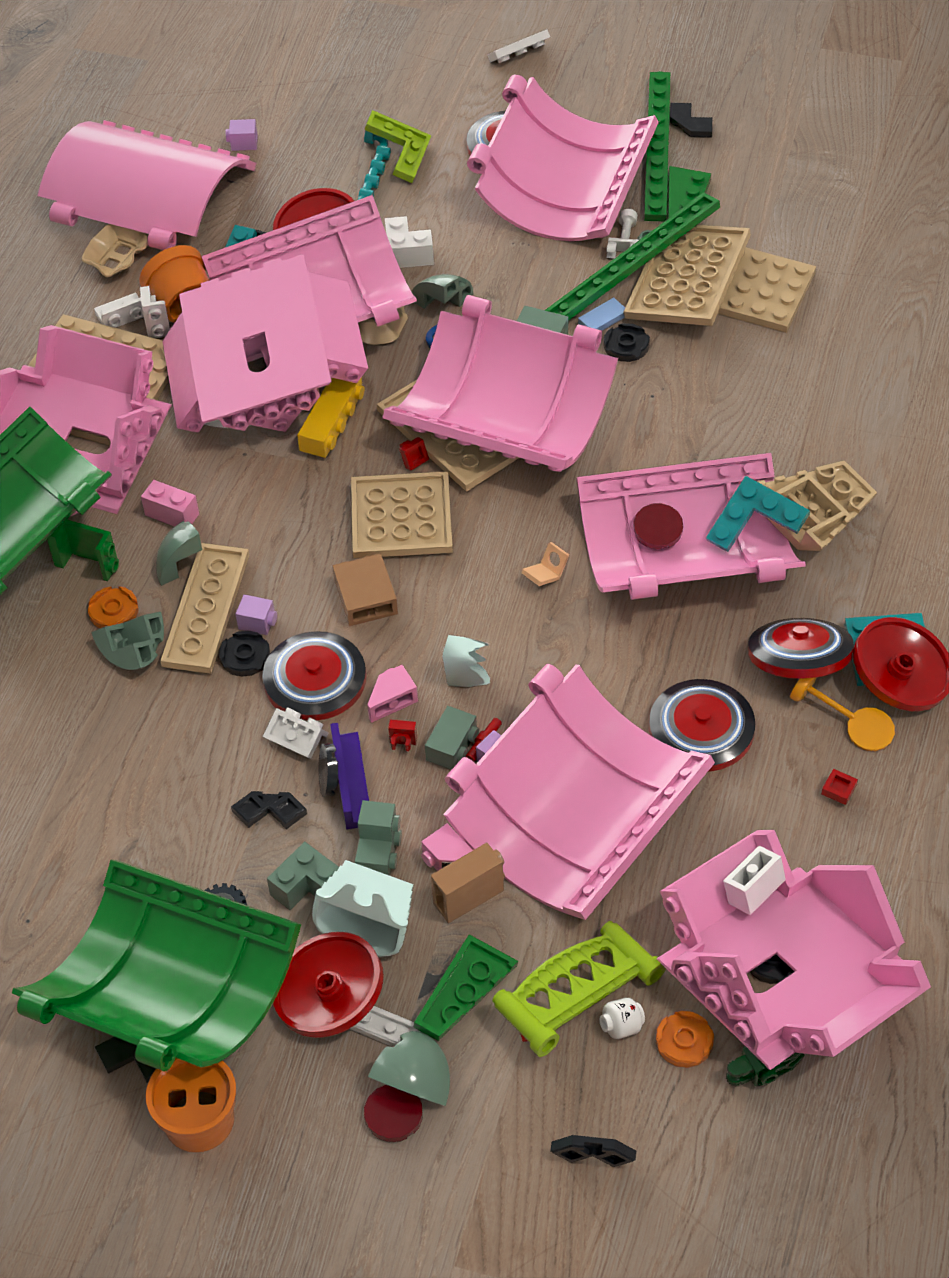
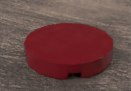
[633,503,683,550]
[364,1084,423,1142]

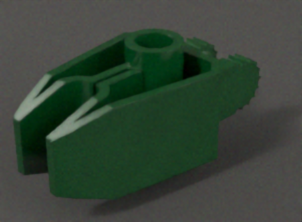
[726,1046,805,1087]

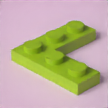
[364,110,432,183]

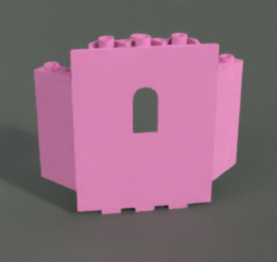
[163,254,368,433]
[0,325,172,516]
[657,830,931,1070]

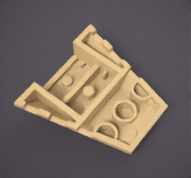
[758,461,877,551]

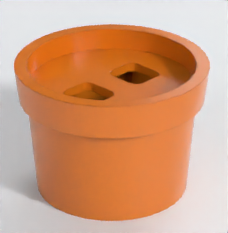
[139,245,210,323]
[146,1058,236,1152]

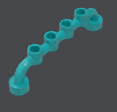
[358,130,391,200]

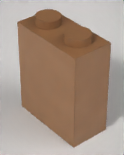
[332,554,398,626]
[431,842,505,924]

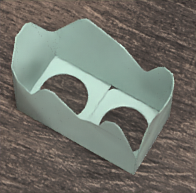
[442,635,490,687]

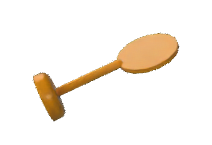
[790,677,895,751]

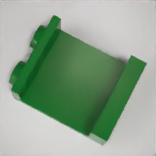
[47,519,119,581]

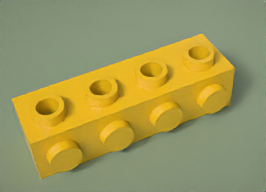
[297,377,365,458]

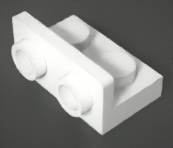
[140,286,170,338]
[94,293,144,328]
[263,708,328,759]

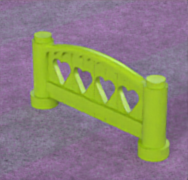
[492,921,666,1057]

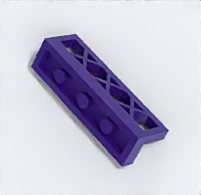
[330,723,369,830]

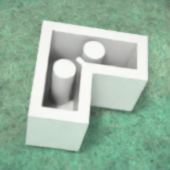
[385,216,434,268]

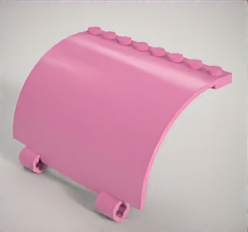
[467,75,658,241]
[37,120,256,250]
[202,195,417,367]
[383,295,618,472]
[576,453,806,600]
[444,664,715,920]

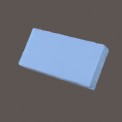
[578,297,625,331]

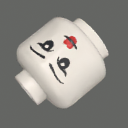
[599,998,645,1039]

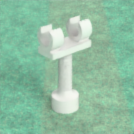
[607,209,639,258]

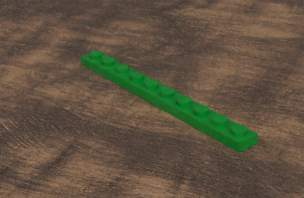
[644,71,671,222]
[545,193,721,321]

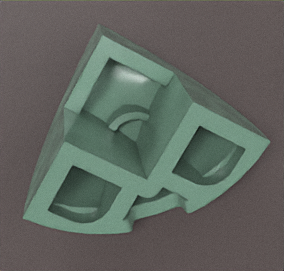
[412,274,474,309]
[156,521,202,586]
[91,612,164,670]
[368,1031,450,1106]

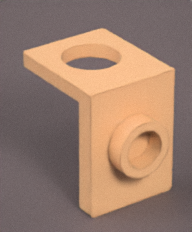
[522,542,569,586]

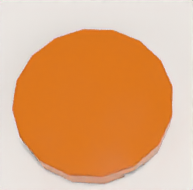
[88,586,139,629]
[656,1011,714,1068]

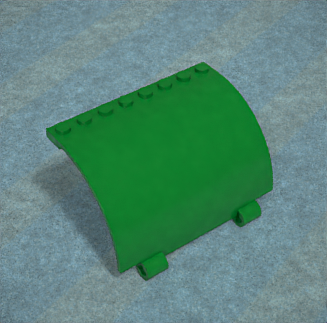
[0,407,112,595]
[12,859,302,1071]

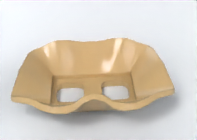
[82,224,148,277]
[358,306,408,345]

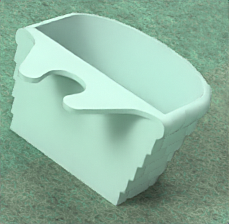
[312,860,414,957]

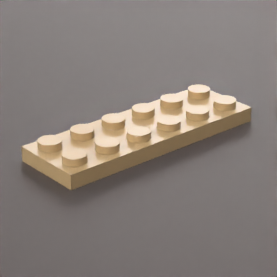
[161,543,249,674]

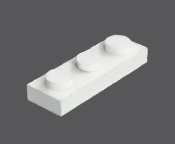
[488,29,550,63]

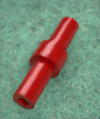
[466,718,502,762]

